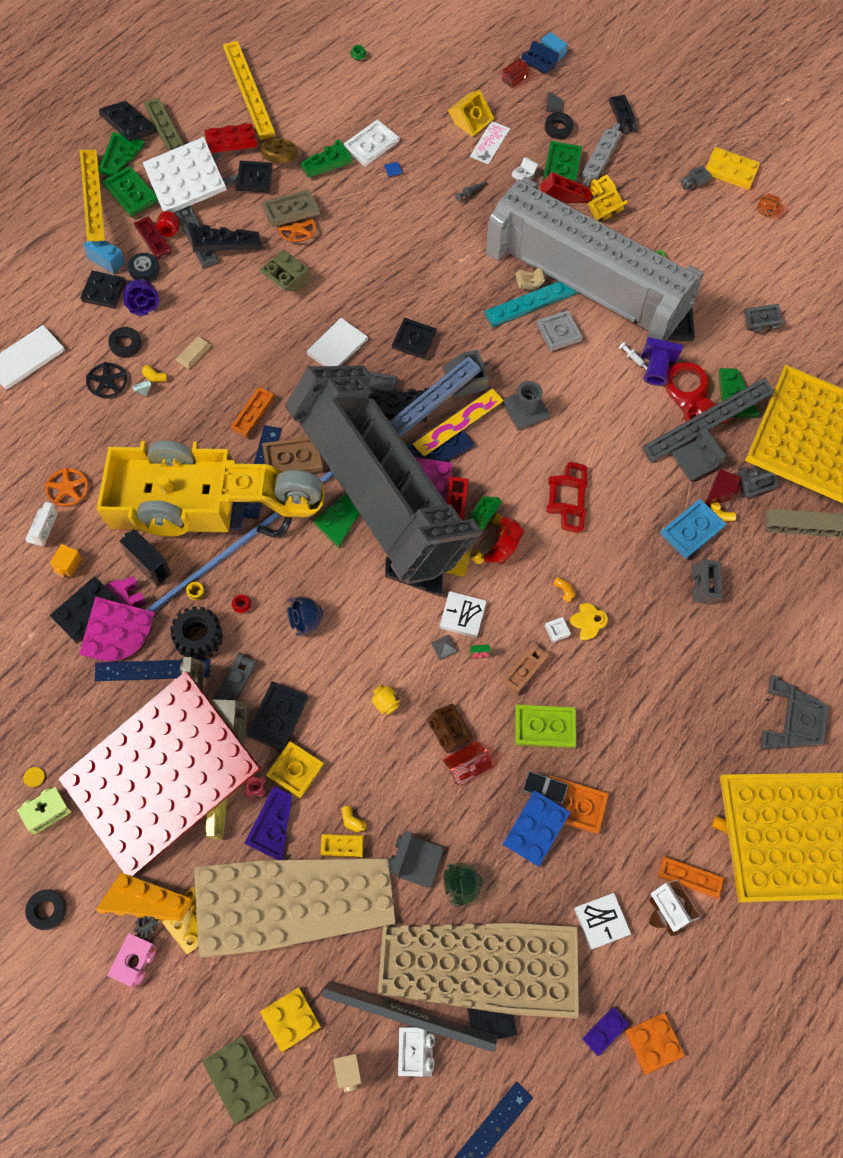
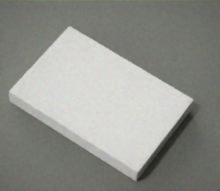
[343,120,400,167]
[307,318,368,366]

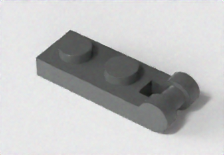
[213,652,258,701]

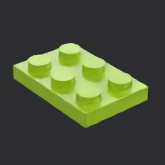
[515,705,576,748]

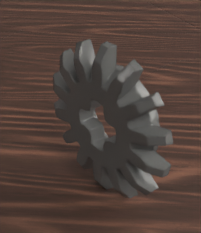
[134,916,161,939]

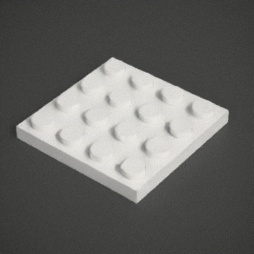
[143,137,227,212]

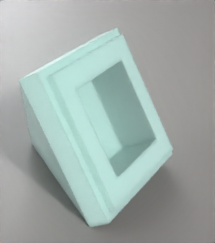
[132,380,151,397]

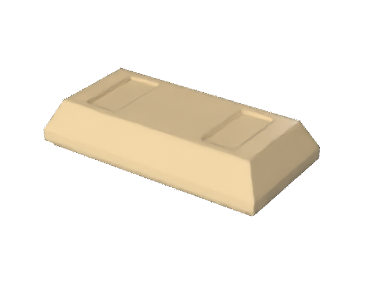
[175,336,212,369]

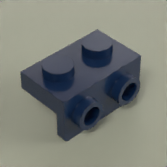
[521,41,560,73]

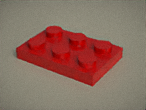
[204,123,257,153]

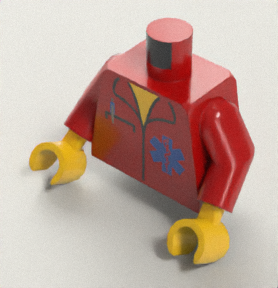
[471,512,524,564]

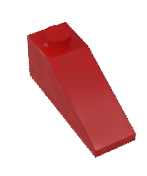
[540,172,592,203]
[447,477,469,521]

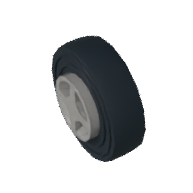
[128,253,160,281]

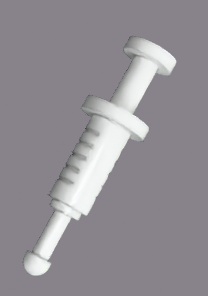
[619,341,647,370]

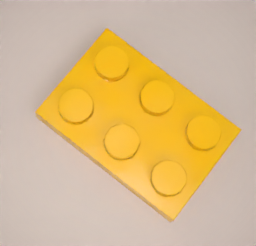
[706,147,760,190]

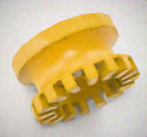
[186,582,204,601]

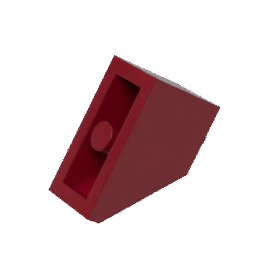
[705,469,741,507]

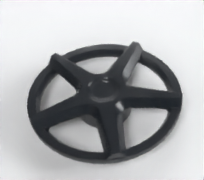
[86,362,127,398]

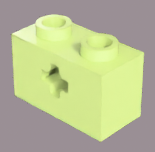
[17,787,72,835]

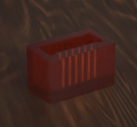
[502,58,529,88]

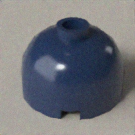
[287,596,323,636]

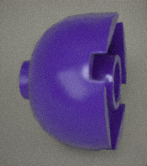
[123,279,159,316]

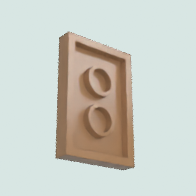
[262,437,323,473]

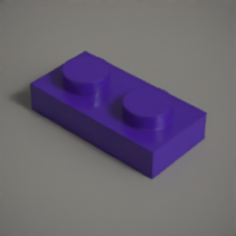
[581,1007,629,1056]

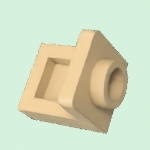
[516,267,545,291]

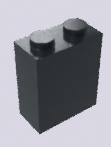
[119,529,171,587]

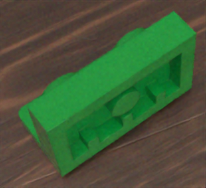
[467,496,502,530]

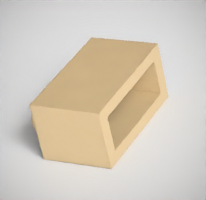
[333,1054,362,1092]

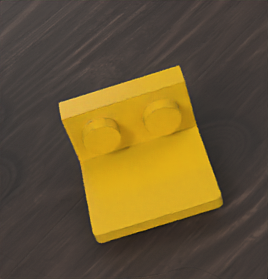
[161,887,198,954]

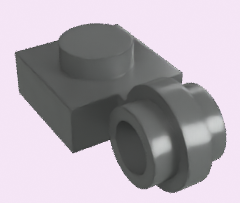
[681,165,712,190]

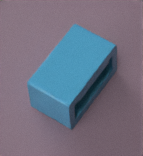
[540,32,568,61]

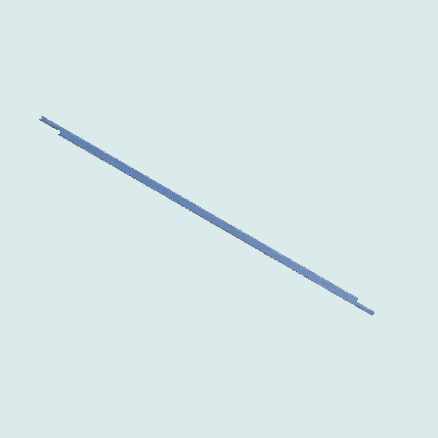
[146,470,334,612]

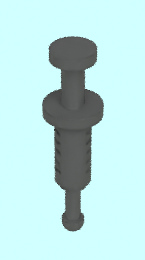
[455,181,487,201]

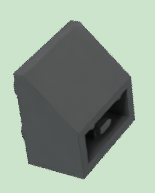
[443,350,489,398]

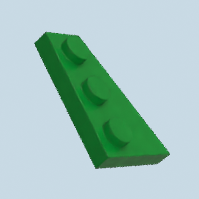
[99,132,145,177]
[718,368,760,418]
[313,494,360,549]

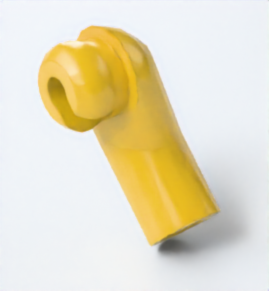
[710,502,736,521]
[341,806,366,833]

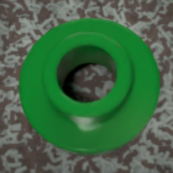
[351,45,366,60]

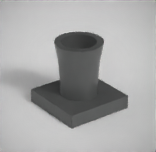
[502,381,550,431]

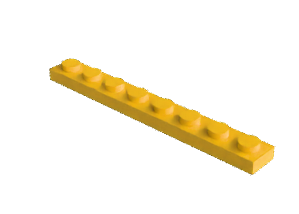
[223,41,275,140]
[80,149,105,242]

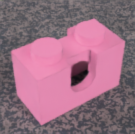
[107,933,156,988]

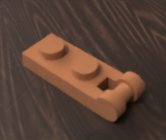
[502,642,551,694]

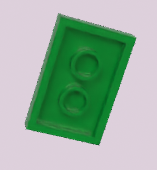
[543,141,582,182]
[102,166,159,217]

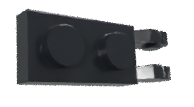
[609,95,637,134]

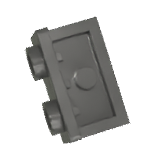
[744,304,786,332]

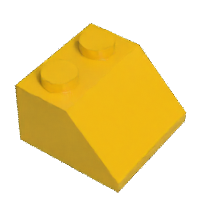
[448,90,495,136]

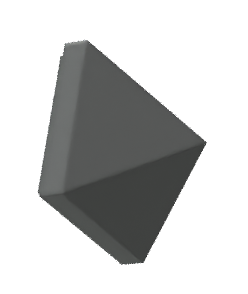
[431,634,457,660]

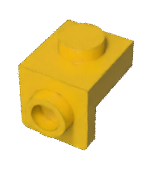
[590,174,616,197]

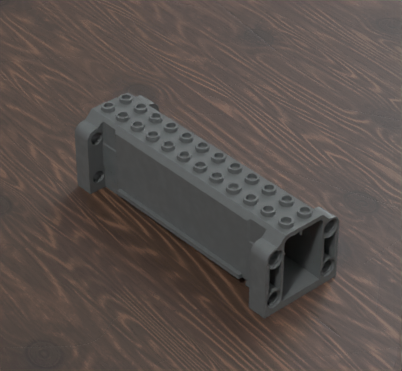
[285,365,483,584]

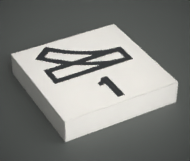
[439,591,486,638]
[574,893,631,950]

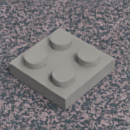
[536,310,583,351]

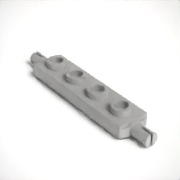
[582,123,621,187]

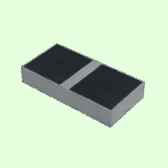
[522,771,568,805]

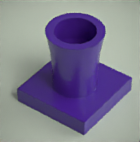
[641,337,683,386]

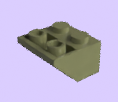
[260,249,310,291]

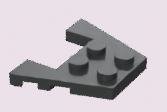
[760,675,828,750]

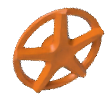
[278,217,316,242]
[45,467,88,506]

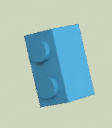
[83,241,125,274]

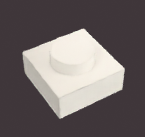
[544,617,571,643]

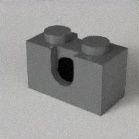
[692,559,722,604]

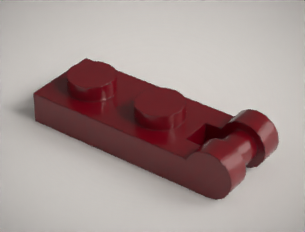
[134,216,172,260]

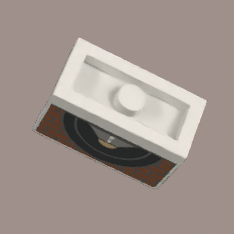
[651,880,701,932]

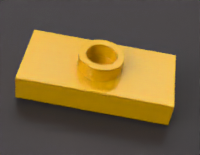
[320,834,364,858]

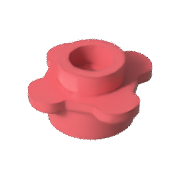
[245,776,266,797]

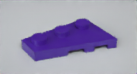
[244,786,292,860]

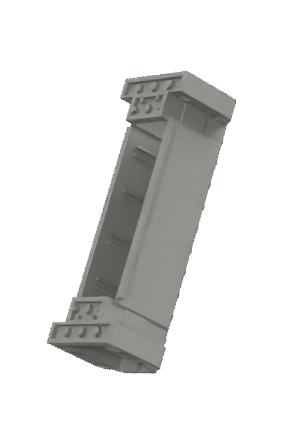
[486,177,704,341]

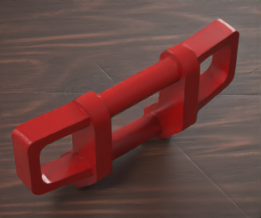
[546,462,588,533]

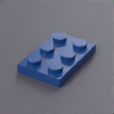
[503,790,571,867]

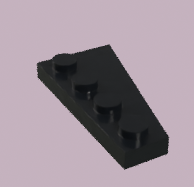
[369,388,429,422]

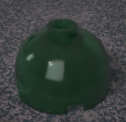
[443,863,482,907]

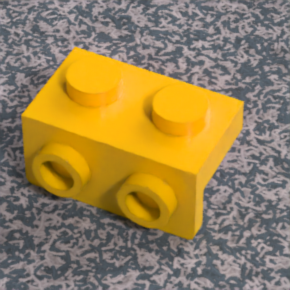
[587,188,629,221]

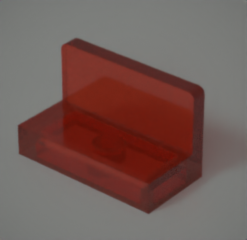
[443,741,493,786]

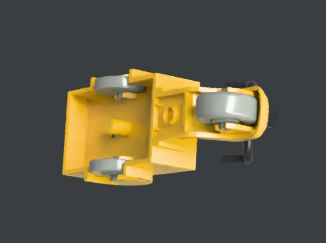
[96,441,325,538]

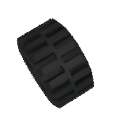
[170,606,223,660]

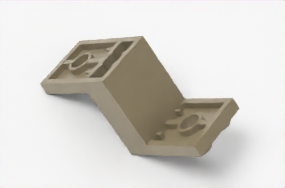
[180,657,248,746]

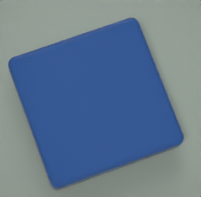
[384,162,402,177]

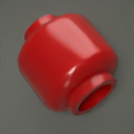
[156,211,180,237]

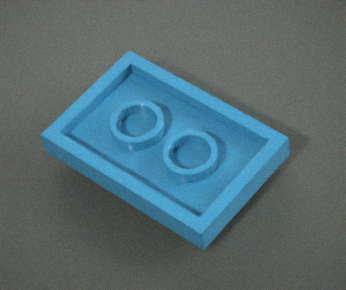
[660,499,726,560]

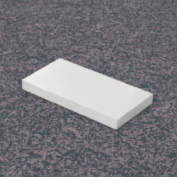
[0,325,65,390]

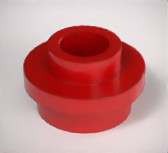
[232,595,251,614]

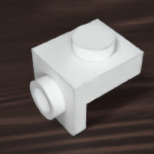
[511,157,538,181]

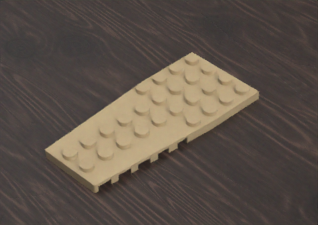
[194,859,395,958]
[378,923,579,1019]

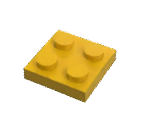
[266,742,324,799]
[260,987,321,1052]

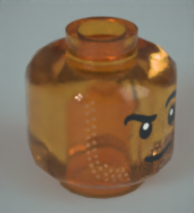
[757,193,783,218]

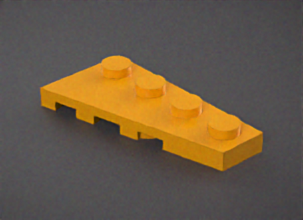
[96,872,193,921]

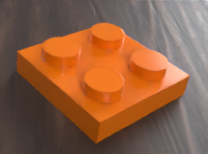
[624,1012,685,1075]

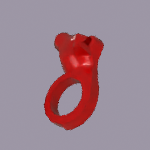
[665,362,730,424]

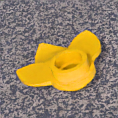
[569,603,608,640]

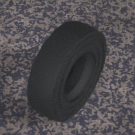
[545,112,574,139]
[108,327,141,358]
[25,889,66,930]

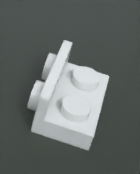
[26,502,58,547]
[398,1028,435,1077]

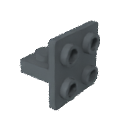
[733,465,779,498]

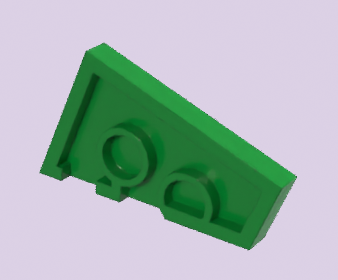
[301,139,352,178]

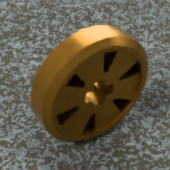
[261,138,297,163]

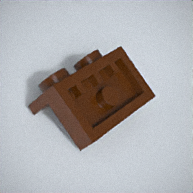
[427,703,473,753]

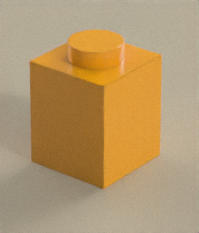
[50,544,83,578]

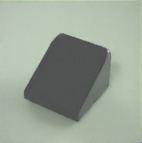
[546,92,563,112]

